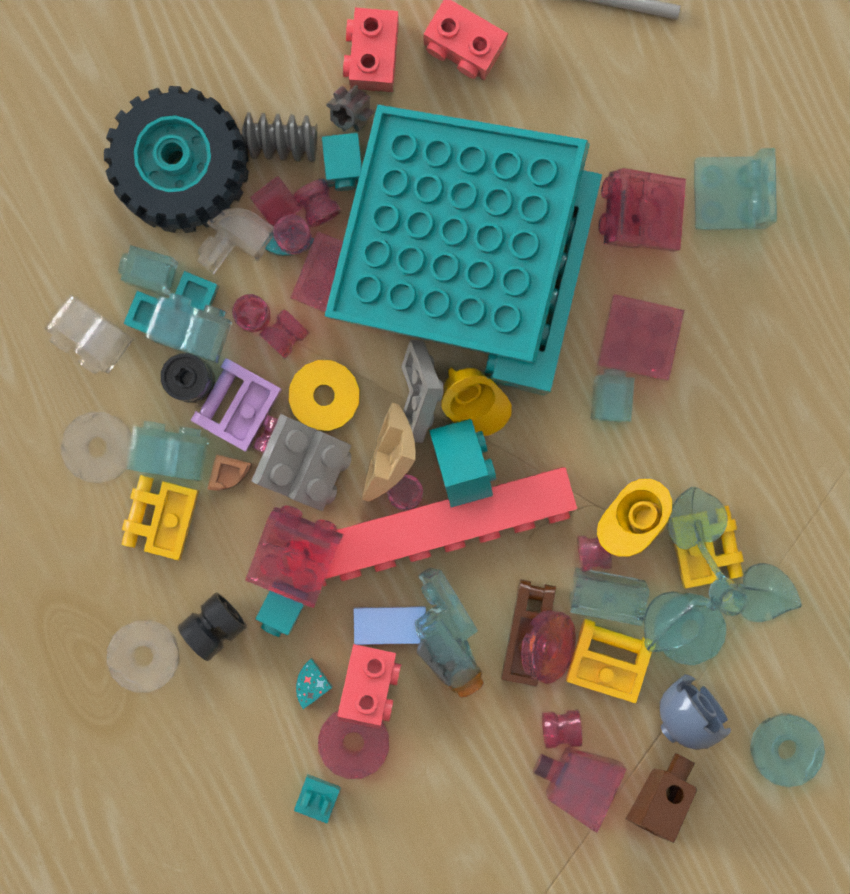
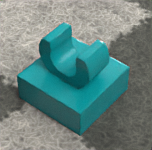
[294,774,341,823]

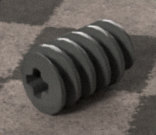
[242,112,318,162]

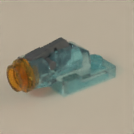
[414,567,484,698]

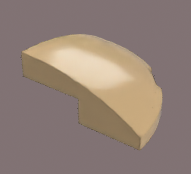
[362,402,416,502]

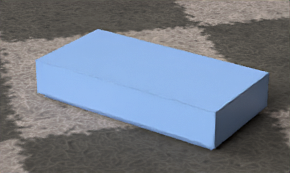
[354,606,426,645]

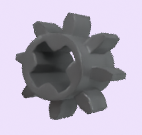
[326,85,374,132]

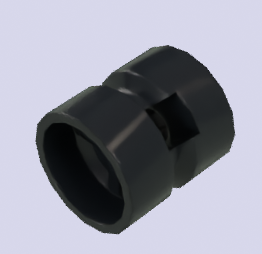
[161,353,215,403]
[177,592,247,661]

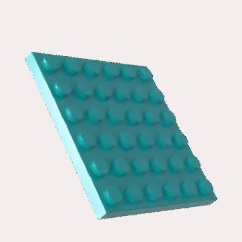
[325,105,590,364]

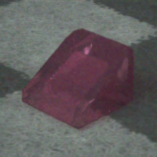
[250,176,302,230]

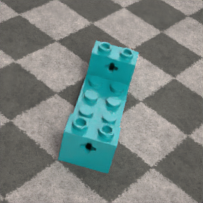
[484,170,602,396]

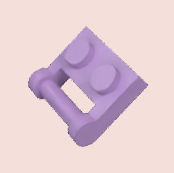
[191,358,282,452]

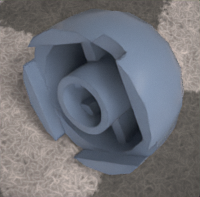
[660,674,731,750]

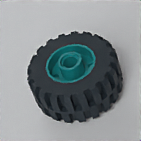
[104,86,249,233]

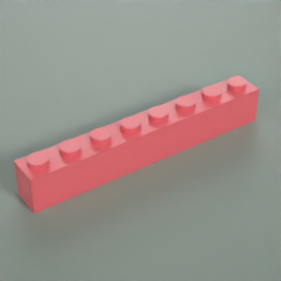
[284,467,577,591]

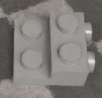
[252,414,351,511]

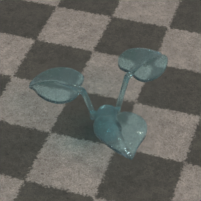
[644,486,802,652]

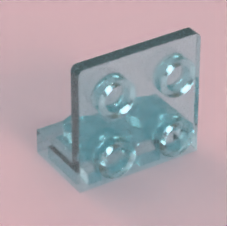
[694,148,777,230]

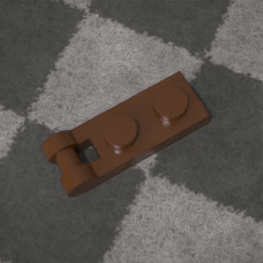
[501,579,556,687]

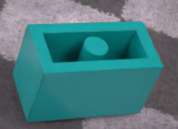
[429,419,497,508]

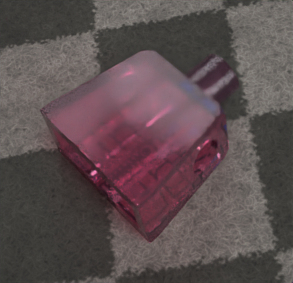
[533,747,627,833]

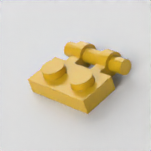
[121,475,200,561]
[669,505,744,589]

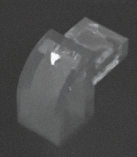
[197,208,277,274]

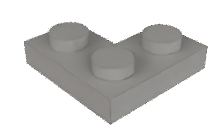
[401,340,443,443]

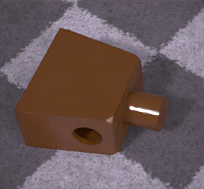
[626,753,697,843]

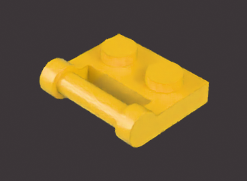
[566,619,654,704]

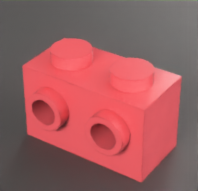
[423,0,508,80]
[343,7,399,92]
[337,644,401,729]

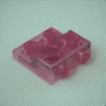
[598,168,686,252]
[245,505,344,608]

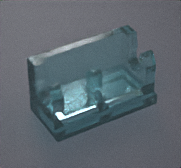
[569,567,650,626]

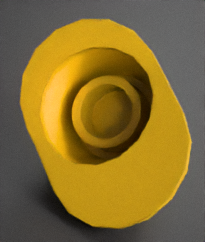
[441,367,512,436]
[597,479,672,557]

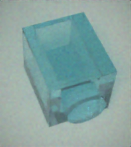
[118,245,178,296]
[591,369,635,423]

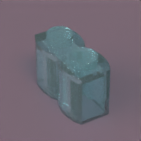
[145,293,232,363]
[127,421,209,481]

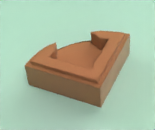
[207,454,252,490]

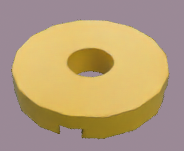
[288,360,360,431]

